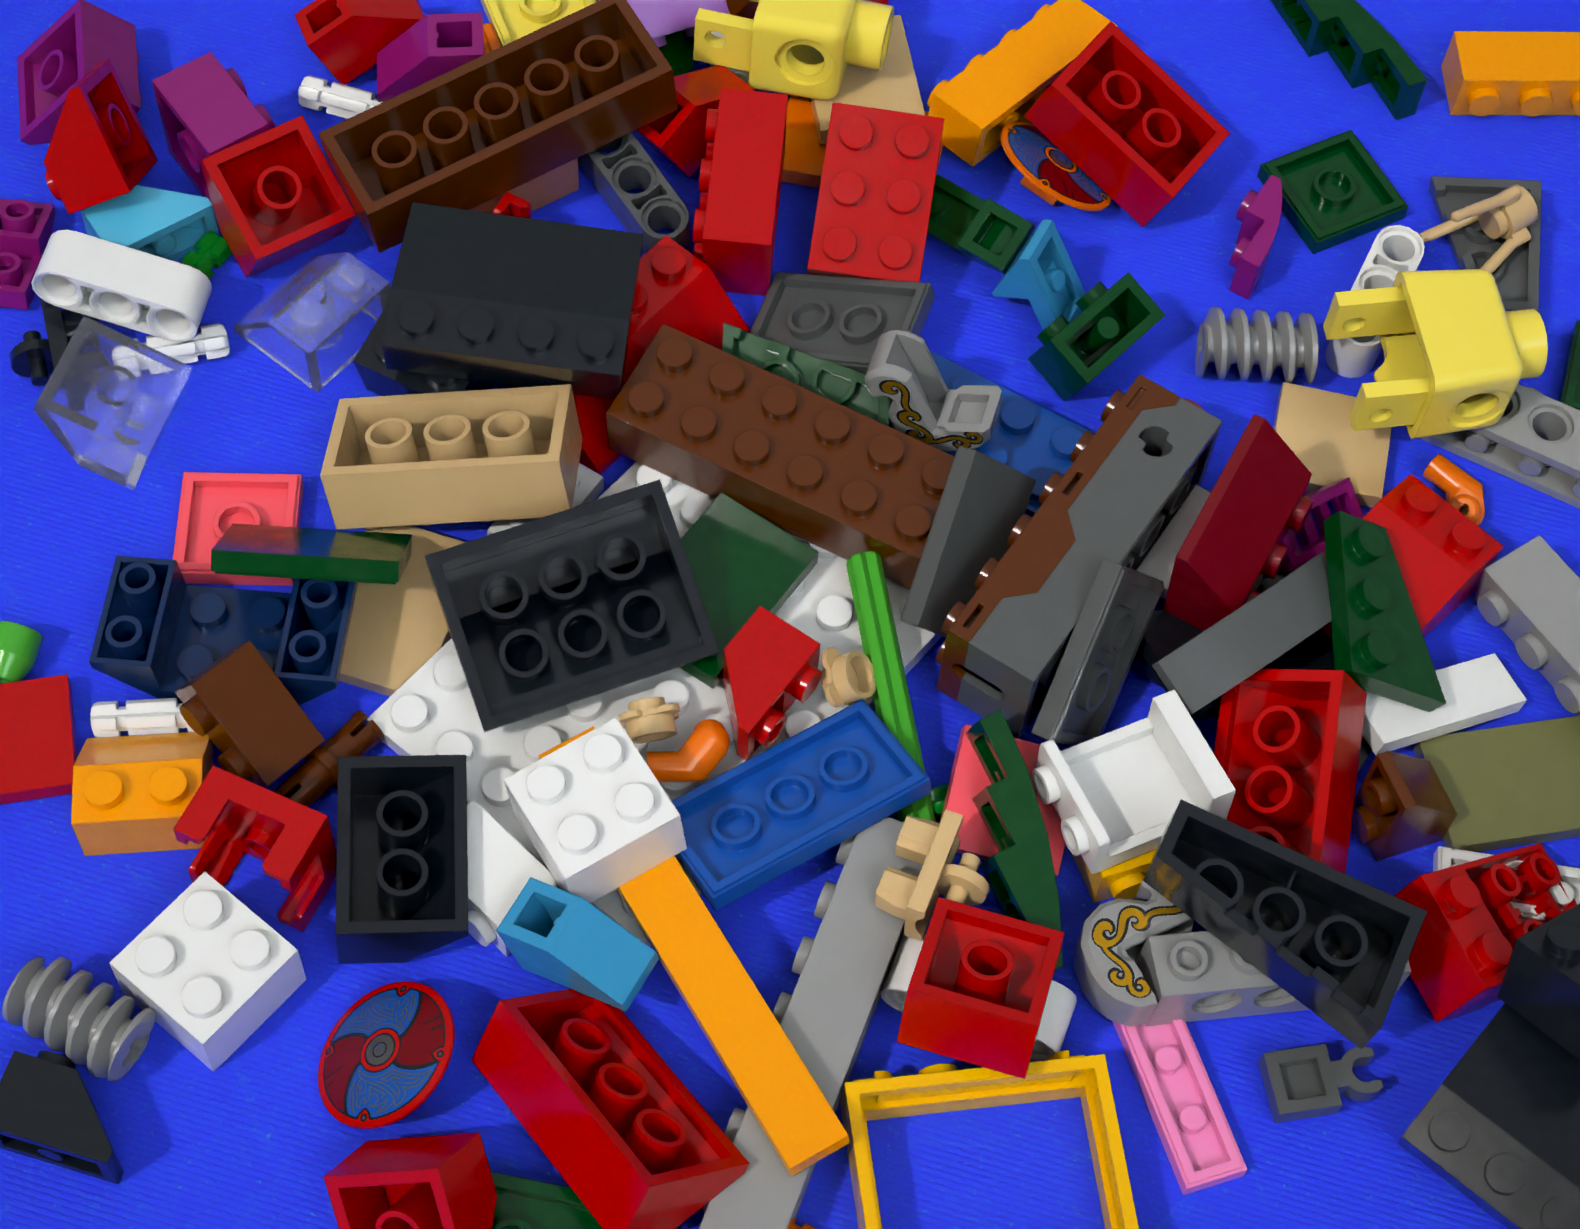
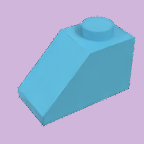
[80,185,219,261]

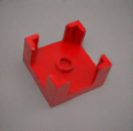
[173,765,337,933]

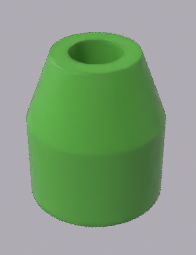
[0,621,43,684]

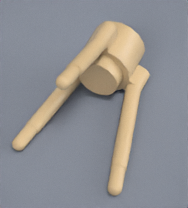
[1419,184,1538,274]

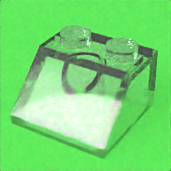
[234,252,391,393]
[34,316,193,491]

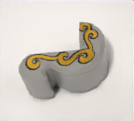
[865,329,1002,452]
[1073,880,1194,1027]

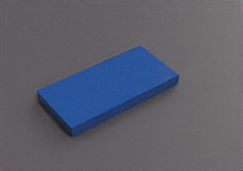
[671,700,931,911]

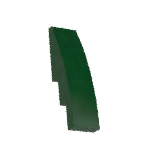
[1271,0,1427,121]
[966,710,1063,970]

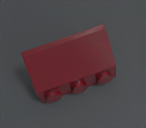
[1163,414,1314,631]

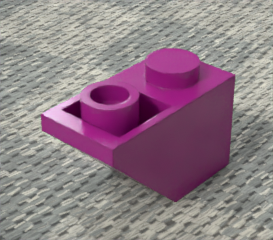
[377,12,485,102]

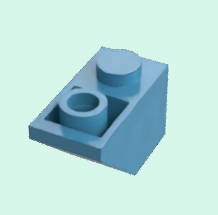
[496,877,659,1012]

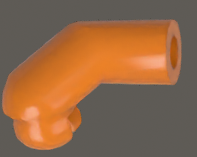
[1422,454,1485,525]
[646,719,730,783]

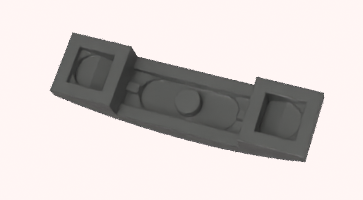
[1152,550,1332,715]

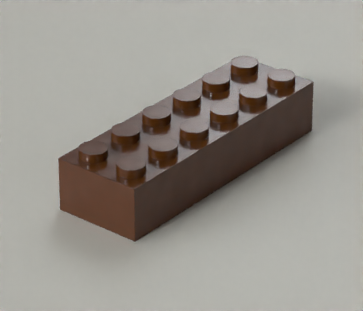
[319,0,678,253]
[606,324,954,589]

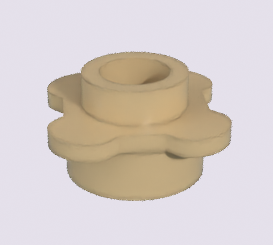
[821,647,876,707]
[618,697,680,744]

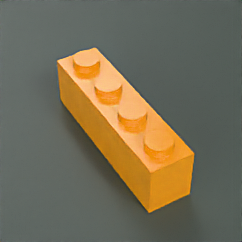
[927,0,1118,167]
[1441,31,1580,117]

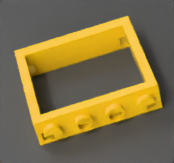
[841,1050,1139,1229]

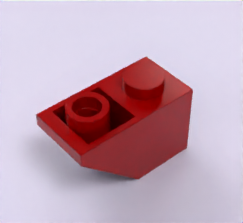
[294,0,426,85]
[635,65,756,178]
[723,606,822,761]

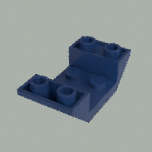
[89,556,358,705]

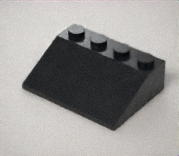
[382,202,643,400]
[425,479,720,733]
[1398,1003,1580,1229]

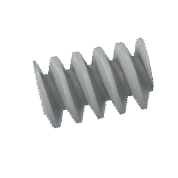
[1195,307,1319,385]
[2,957,156,1082]

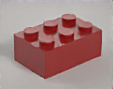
[1024,21,1230,227]
[693,88,788,296]
[807,102,944,282]

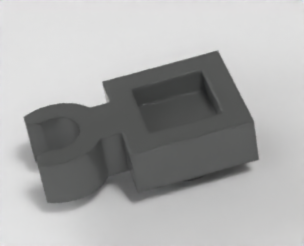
[1258,1044,1383,1123]

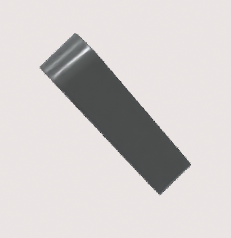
[578,132,691,254]

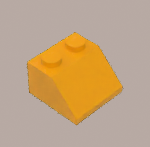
[71,732,213,856]

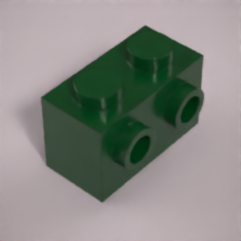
[1028,272,1165,401]

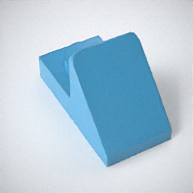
[992,219,1086,330]

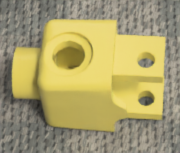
[693,0,894,100]
[1323,269,1548,439]

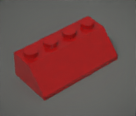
[512,235,750,475]
[1214,669,1367,874]
[471,989,750,1229]

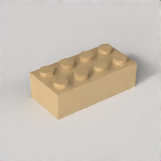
[320,384,583,530]

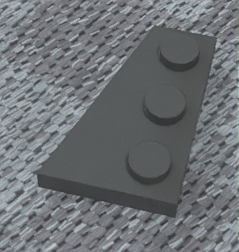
[1429,176,1542,312]

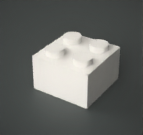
[503,718,687,903]
[109,871,307,1072]

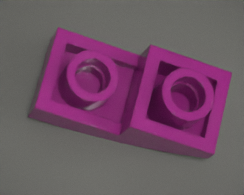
[1229,174,1282,300]
[0,198,55,310]

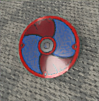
[318,981,455,1129]

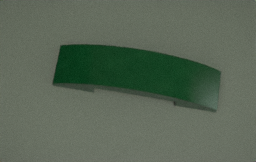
[927,174,1035,274]

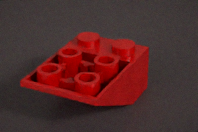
[1394,843,1577,1023]

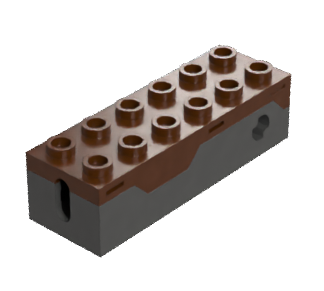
[935,374,1222,739]

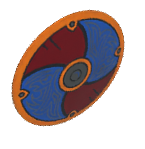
[1000,122,1112,212]

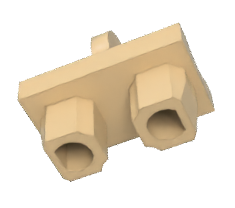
[875,809,990,941]

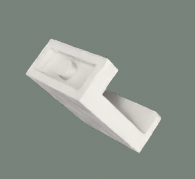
[1032,689,1236,874]

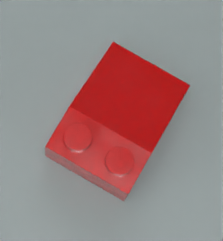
[1320,474,1504,639]

